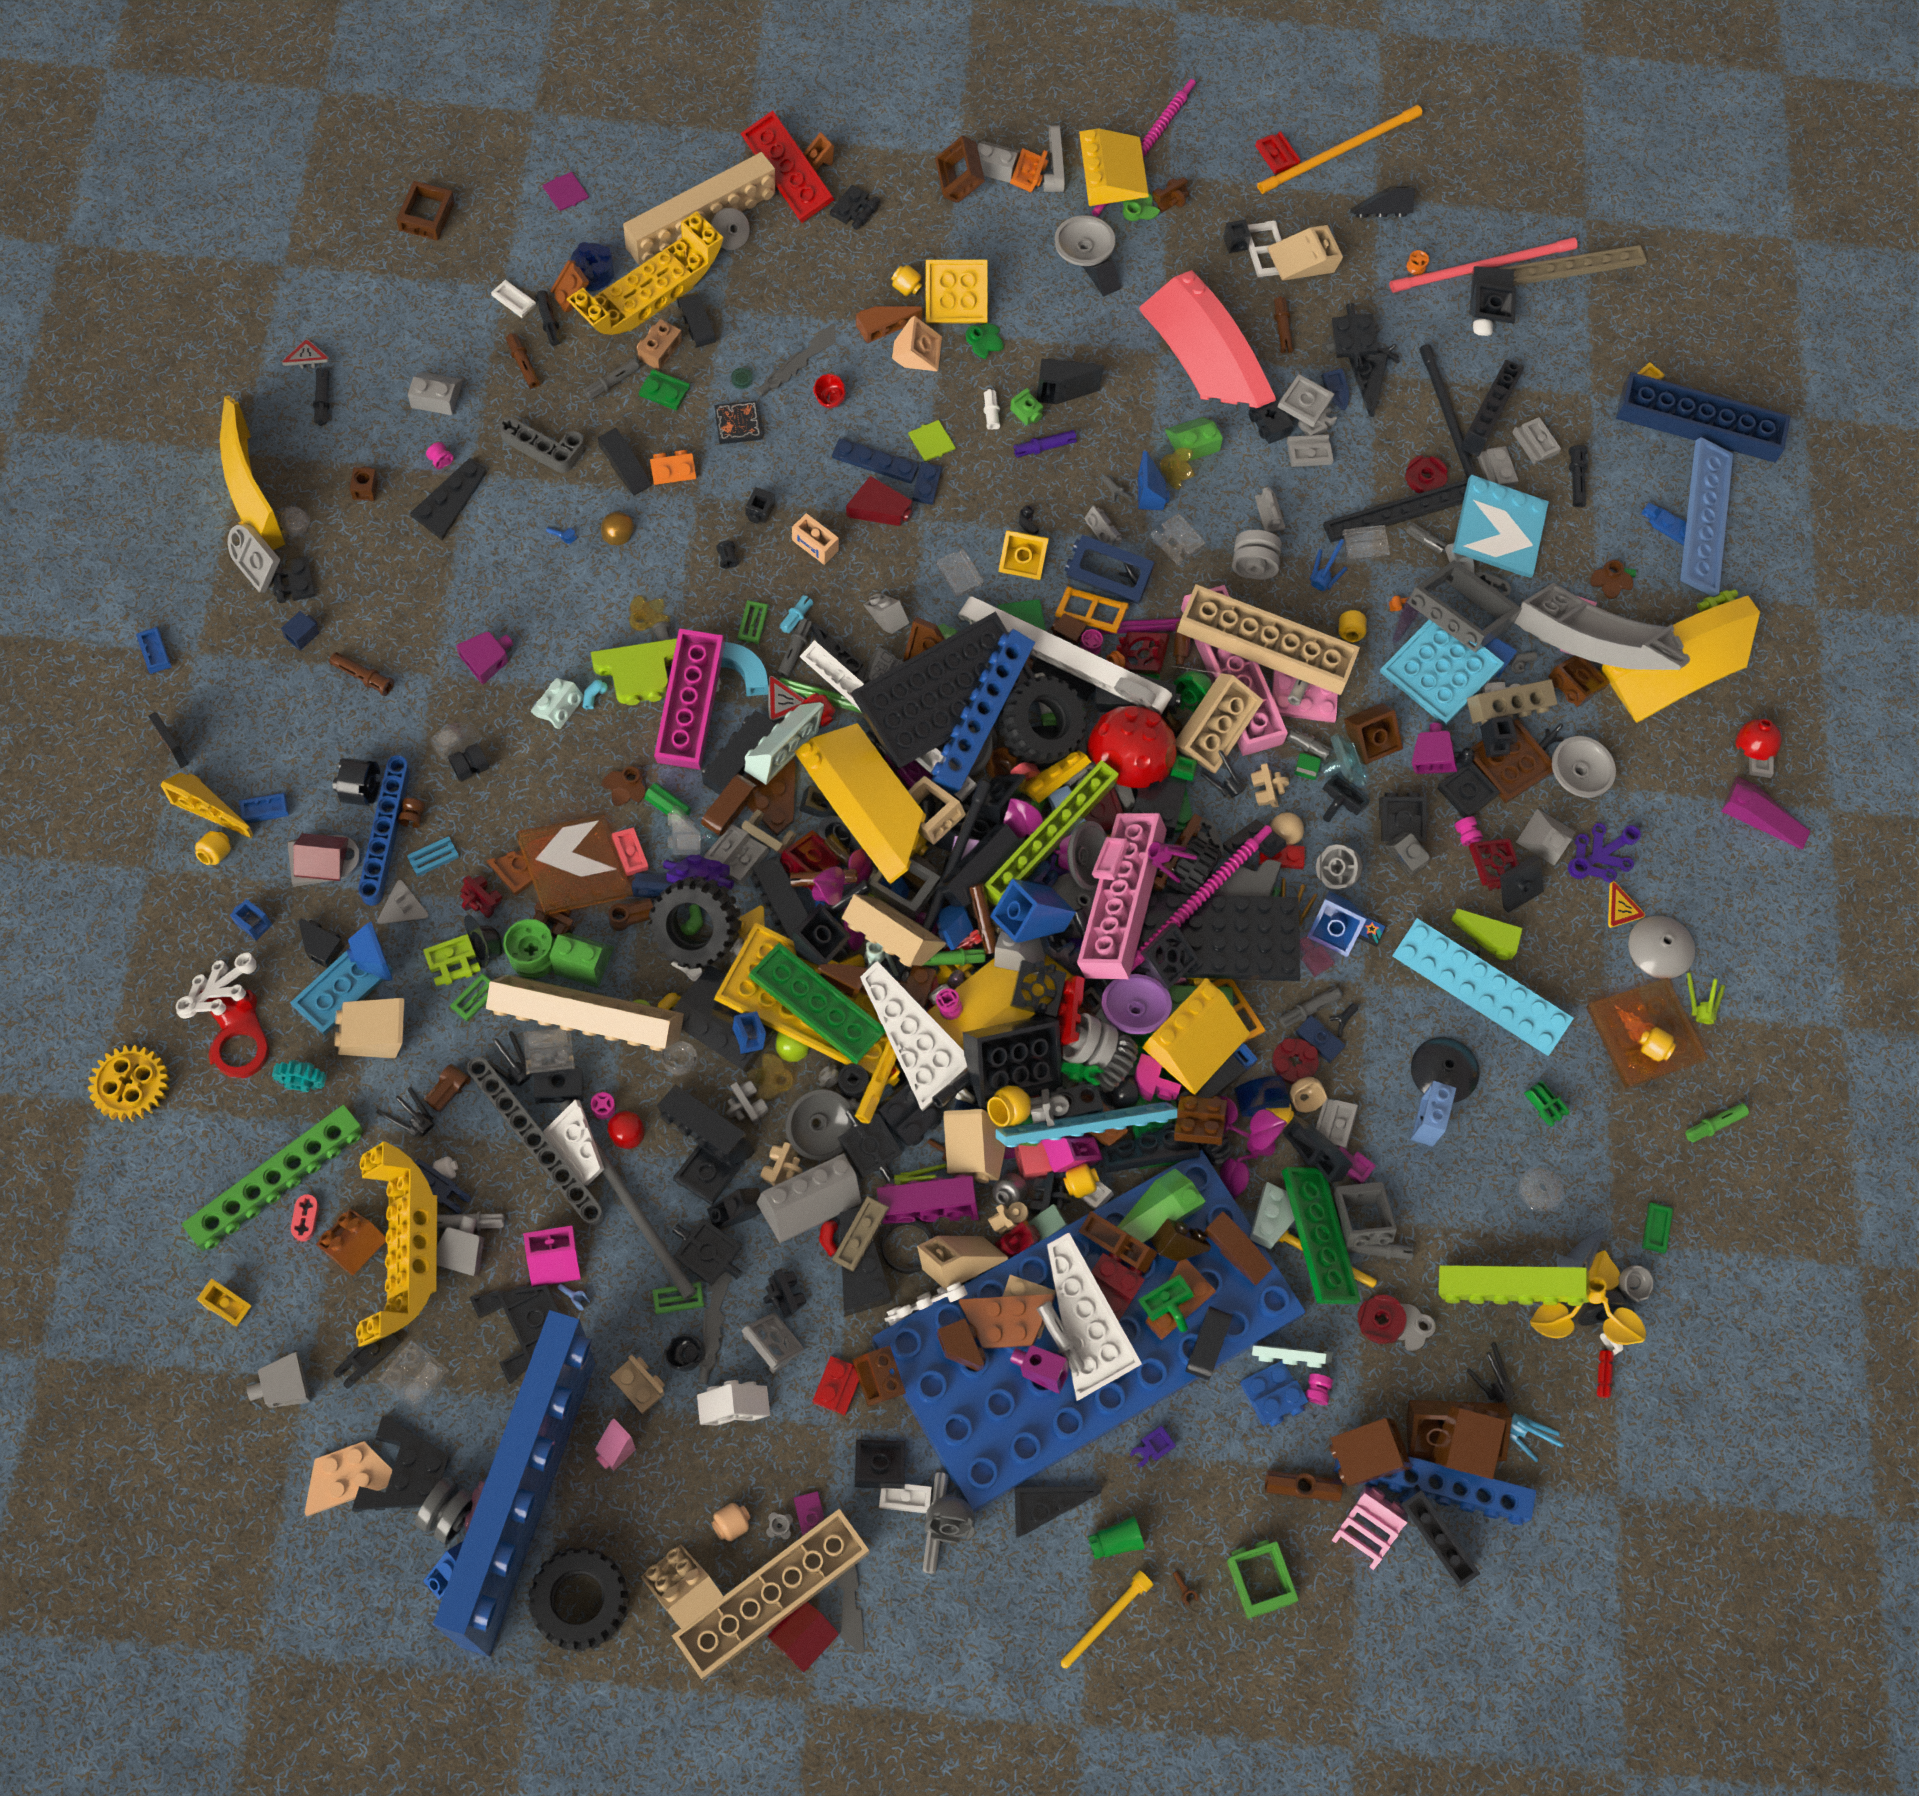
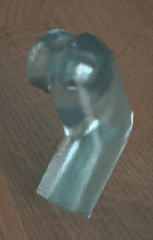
[698,811,718,844]

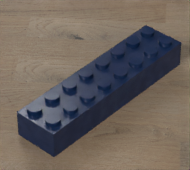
[1616,372,1791,463]

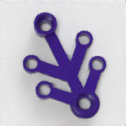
[1568,823,1641,883]

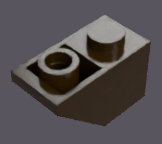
[1150,1218,1212,1262]

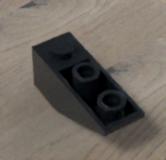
[1350,186,1415,218]

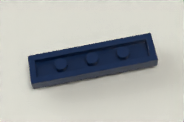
[832,438,919,484]

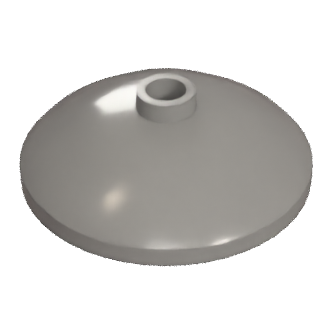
[1054,216,1115,266]
[1552,736,1616,798]
[1628,915,1695,979]

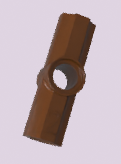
[1265,1471,1342,1502]

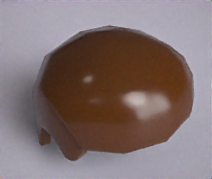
[986,747,1018,779]

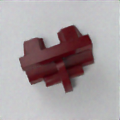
[460,875,502,919]
[995,1220,1040,1259]

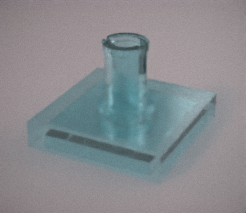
[1322,734,1367,786]

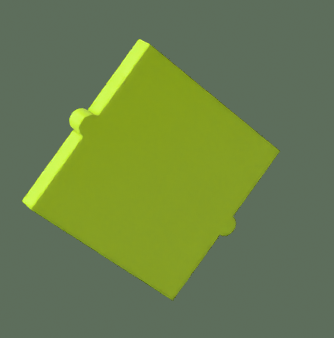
[908,420,956,462]

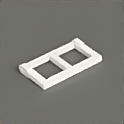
[1248,221,1282,277]

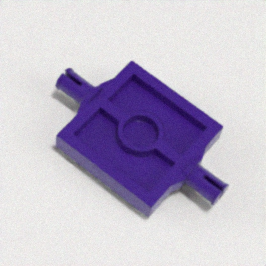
[663,854,734,890]

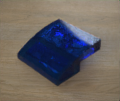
[1234,1075,1290,1117]

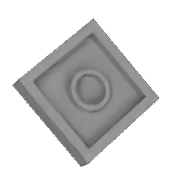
[1278,374,1334,427]

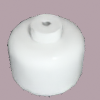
[1473,318,1493,336]
[432,1156,458,1179]

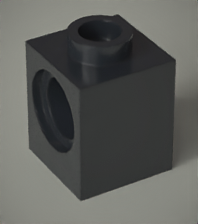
[1223,219,1251,254]

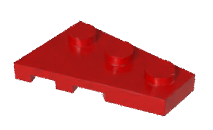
[1057,975,1085,1047]

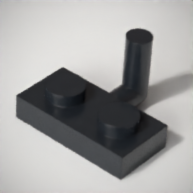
[1322,774,1370,822]

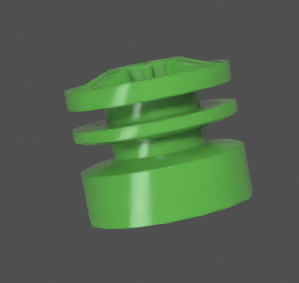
[503,919,555,979]

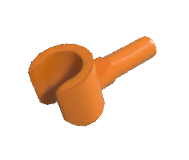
[1389,596,1410,611]

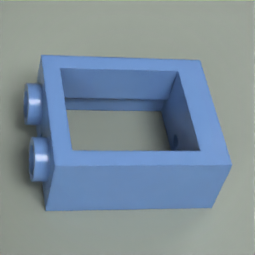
[1410,1081,1456,1147]

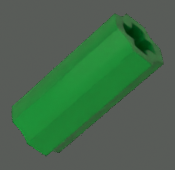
[644,782,692,824]

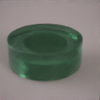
[731,368,752,389]

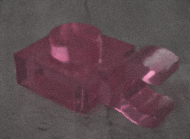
[1300,936,1335,977]

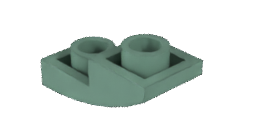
[1028,1204,1068,1246]

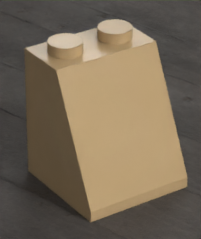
[334,998,404,1058]
[944,1109,1010,1183]

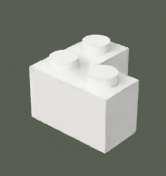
[697,1380,770,1425]

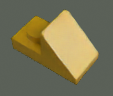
[196,1278,251,1327]

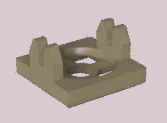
[741,809,797,855]

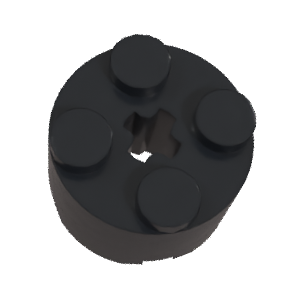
[332,758,380,806]

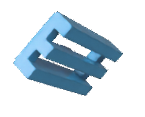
[407,836,459,877]

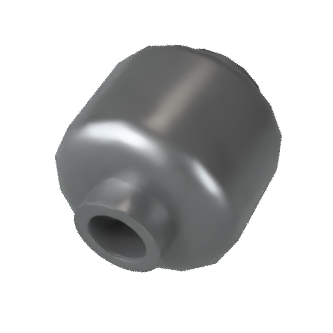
[992,1173,1028,1208]

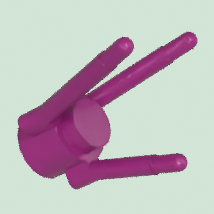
[1148,841,1197,883]

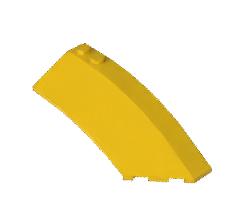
[220,395,285,550]
[1601,596,1760,723]
[927,955,1074,1076]

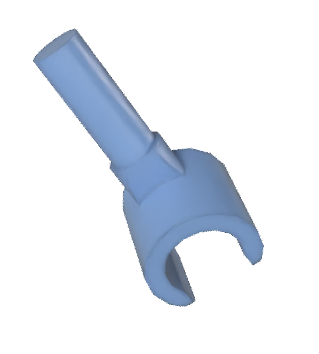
[558,1284,590,1310]

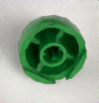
[1172,671,1213,712]

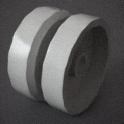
[1232,530,1282,580]
[1061,1013,1118,1069]

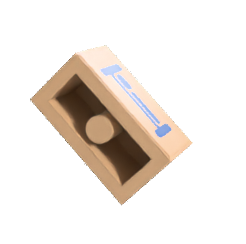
[792,513,839,565]

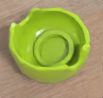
[775,1032,810,1062]

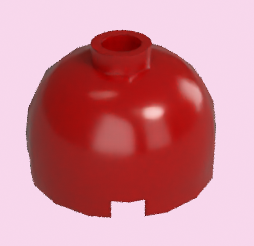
[1735,719,1782,761]

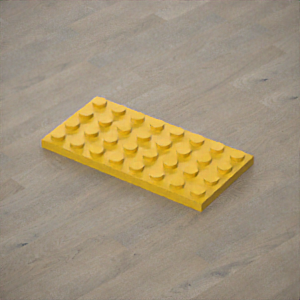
[714,922,889,1077]

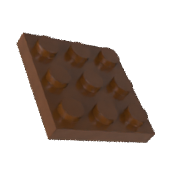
[1471,719,1554,804]

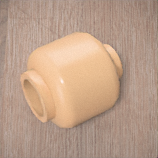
[711,1503,751,1541]

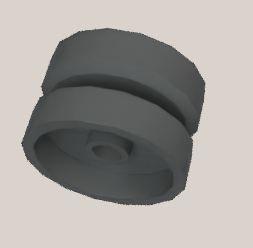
[415,1477,477,1545]

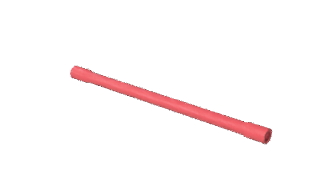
[1389,237,1577,293]

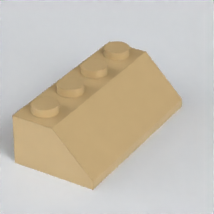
[1175,673,1264,773]
[841,894,946,967]

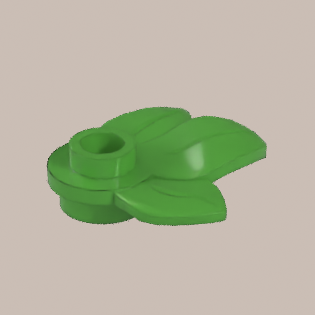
[1122,194,1160,221]

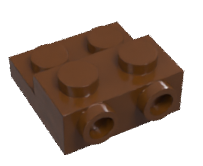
[1548,655,1610,707]
[1174,1094,1227,1145]

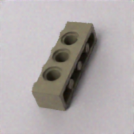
[1466,679,1558,725]

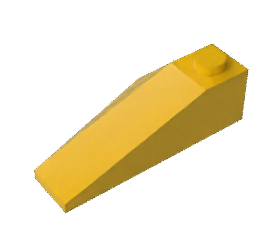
[161,772,253,838]

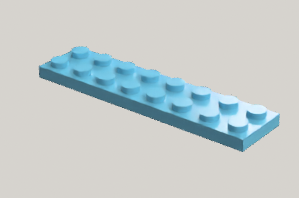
[1392,918,1574,1056]

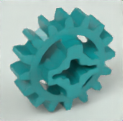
[272,1060,327,1092]

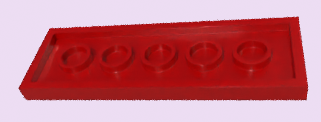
[740,110,834,223]

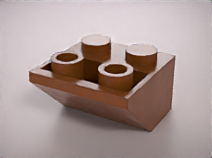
[315,1209,386,1276]

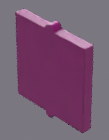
[542,172,589,211]

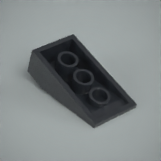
[1133,767,1187,839]

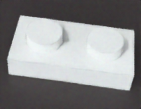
[879,1484,932,1513]

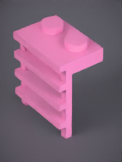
[1332,1485,1408,1570]

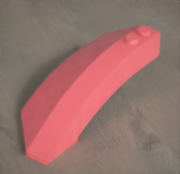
[1139,270,1276,408]

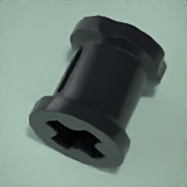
[716,541,739,569]

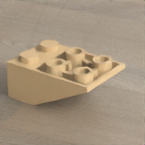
[1267,225,1343,281]
[917,1236,1008,1291]
[641,1544,724,1631]

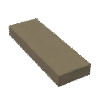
[832,1196,889,1272]

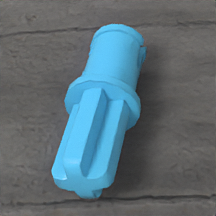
[780,595,813,634]

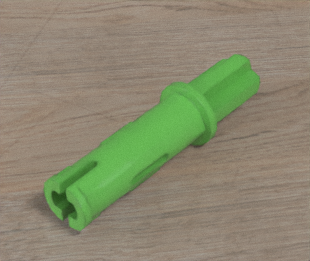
[922,948,985,967]
[1685,1103,1749,1142]

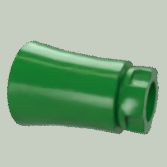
[1088,1515,1145,1559]

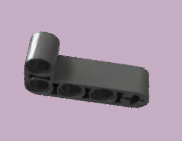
[498,417,584,473]

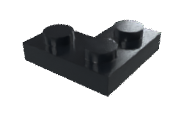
[1223,819,1287,859]

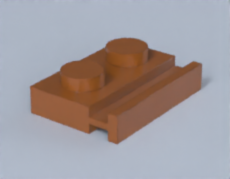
[550,260,589,312]

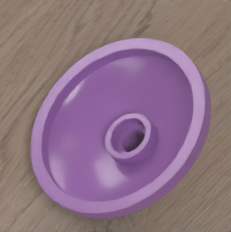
[1101,974,1172,1034]

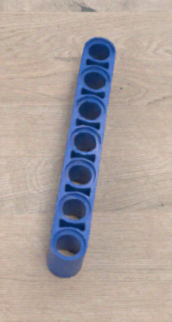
[359,755,410,906]

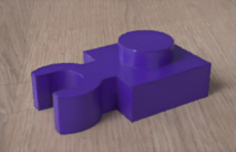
[1129,1425,1176,1468]

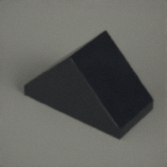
[1083,259,1121,297]

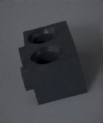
[1050,1081,1104,1119]

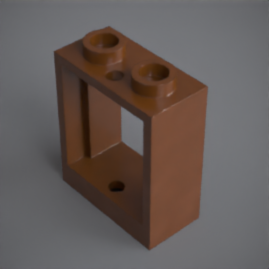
[935,135,985,203]
[396,181,455,241]
[852,1345,906,1407]

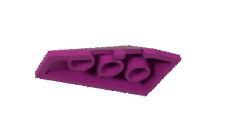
[1721,776,1810,850]

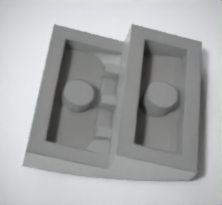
[704,825,770,885]

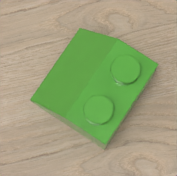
[1165,417,1223,463]

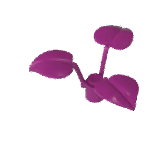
[1004,798,1072,881]
[812,849,873,952]
[1218,1096,1287,1201]

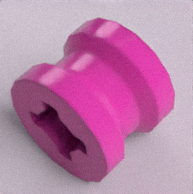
[426,442,453,469]
[591,1092,615,1120]

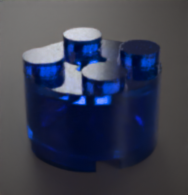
[571,242,614,291]

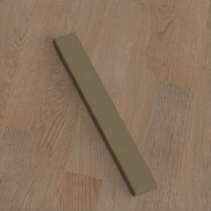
[1500,245,1647,286]

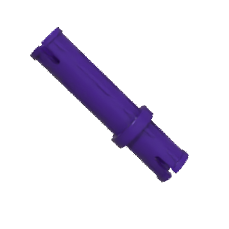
[1013,430,1077,458]

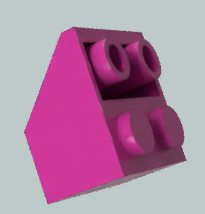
[1041,1133,1103,1173]
[523,1225,581,1287]

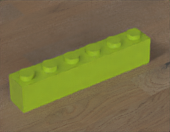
[1439,1266,1590,1306]

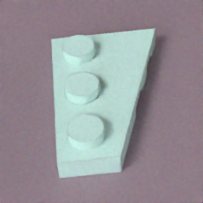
[1249,1182,1295,1249]
[1252,1345,1333,1368]

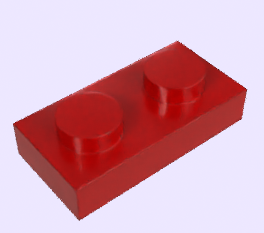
[1259,845,1304,870]

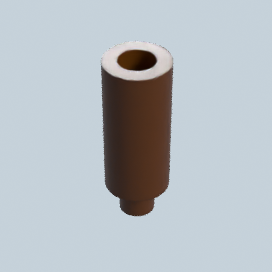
[1173,621,1190,666]

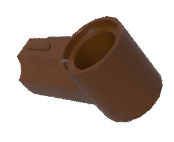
[609,898,653,931]
[424,1063,471,1113]

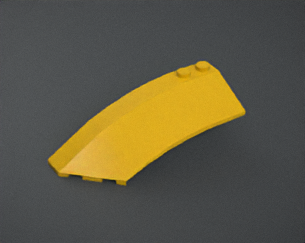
[794,723,926,884]

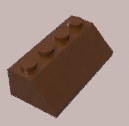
[1406,1400,1512,1461]

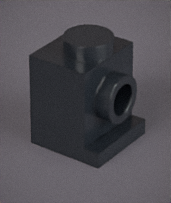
[745,487,775,524]

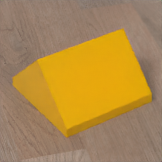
[998,530,1049,580]

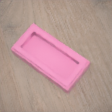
[1092,837,1129,880]

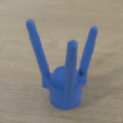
[1309,539,1348,591]

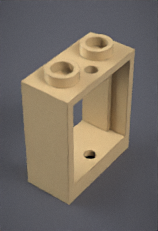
[908,776,966,845]

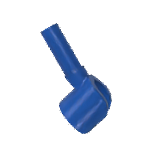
[546,527,577,544]

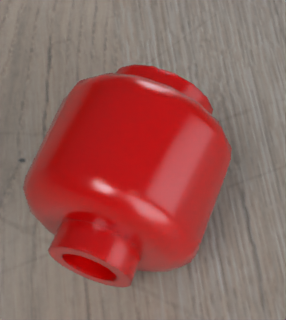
[804,693,835,727]

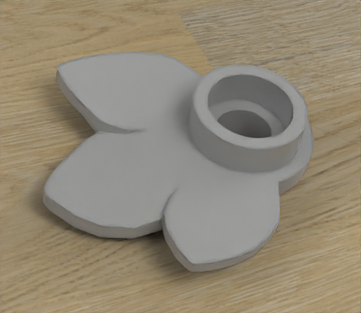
[1398,1304,1436,1351]

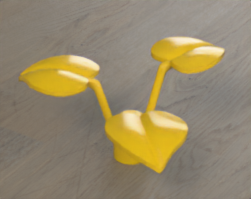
[1530,1250,1646,1345]

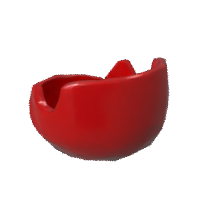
[813,373,847,409]
[607,1110,645,1149]

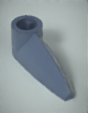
[1557,1229,1604,1272]

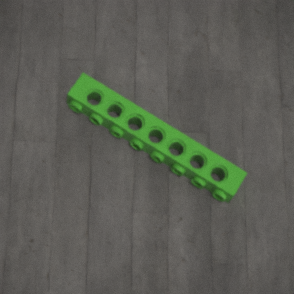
[181,1104,364,1251]

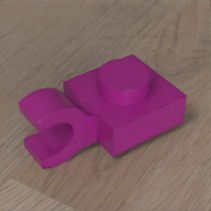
[1338,1146,1376,1184]

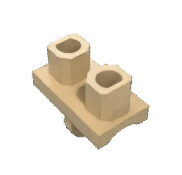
[1251,763,1289,808]
[760,1142,803,1186]
[988,1202,1029,1235]

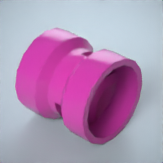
[1080,629,1103,656]
[1454,816,1483,846]
[936,988,963,1020]
[1305,1374,1333,1405]

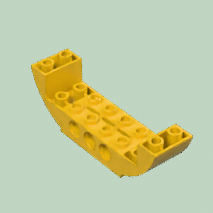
[567,211,723,335]
[356,1141,437,1347]

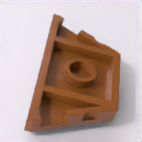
[959,1294,1054,1349]

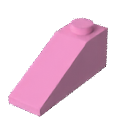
[595,1419,636,1471]

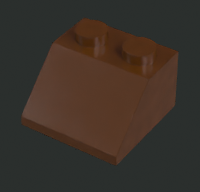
[1344,703,1403,765]

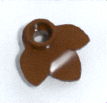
[1590,560,1633,599]
[601,766,645,806]

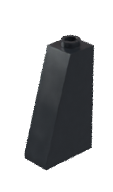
[1096,671,1182,714]

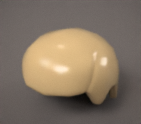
[1269,812,1304,845]
[1289,1077,1327,1113]

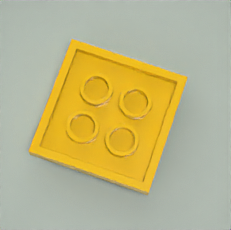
[926,260,987,324]

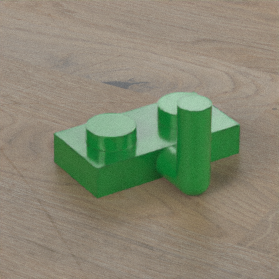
[1138,1274,1194,1332]

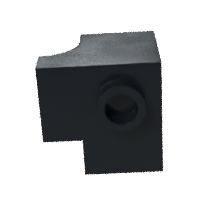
[1480,717,1518,758]

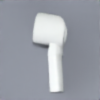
[671,960,702,981]

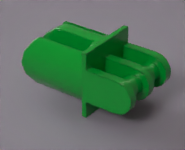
[1524,1080,1570,1127]

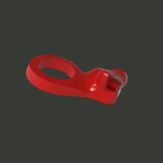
[200,989,269,1079]

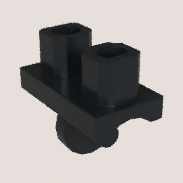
[1030,1172,1071,1215]
[763,1269,806,1319]

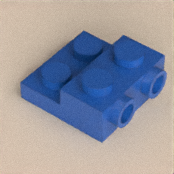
[1240,1360,1308,1427]

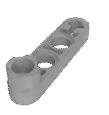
[1043,125,1064,192]

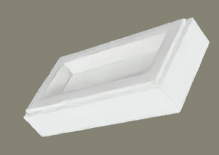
[491,280,536,318]

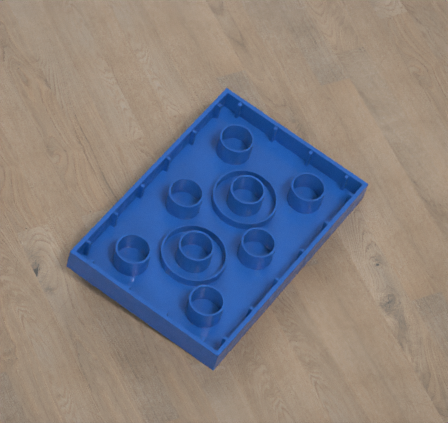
[433,1310,596,1657]

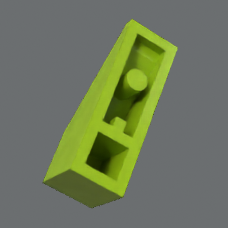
[1451,908,1522,960]

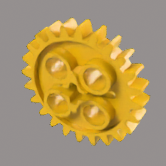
[88,1045,170,1122]

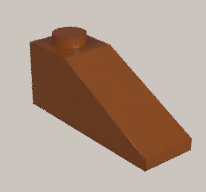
[856,306,922,344]

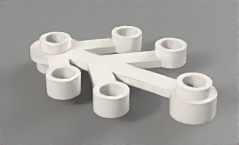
[176,953,257,1018]
[884,1281,968,1326]

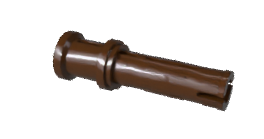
[329,652,395,697]

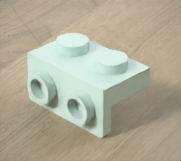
[531,678,584,729]

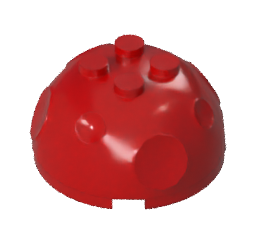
[1087,706,1176,788]

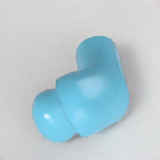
[583,680,608,709]

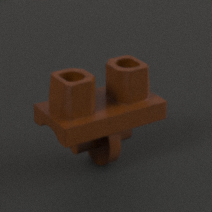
[1152,177,1189,213]
[533,900,575,938]

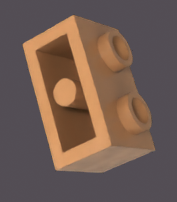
[637,319,682,370]

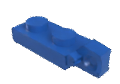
[1641,503,1686,546]

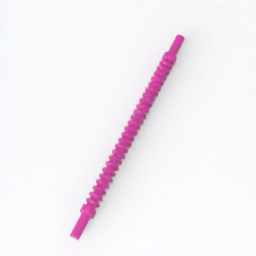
[1092,79,1196,217]
[1131,825,1272,972]

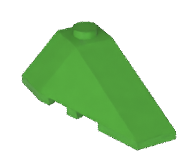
[1117,1169,1206,1244]

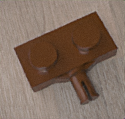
[895,965,936,1009]

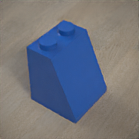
[990,878,1076,943]

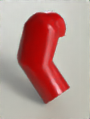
[819,1220,838,1258]

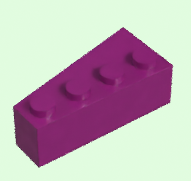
[877,1175,979,1224]

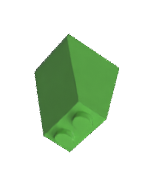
[550,933,614,988]

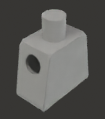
[437,1216,484,1277]
[247,1352,310,1408]

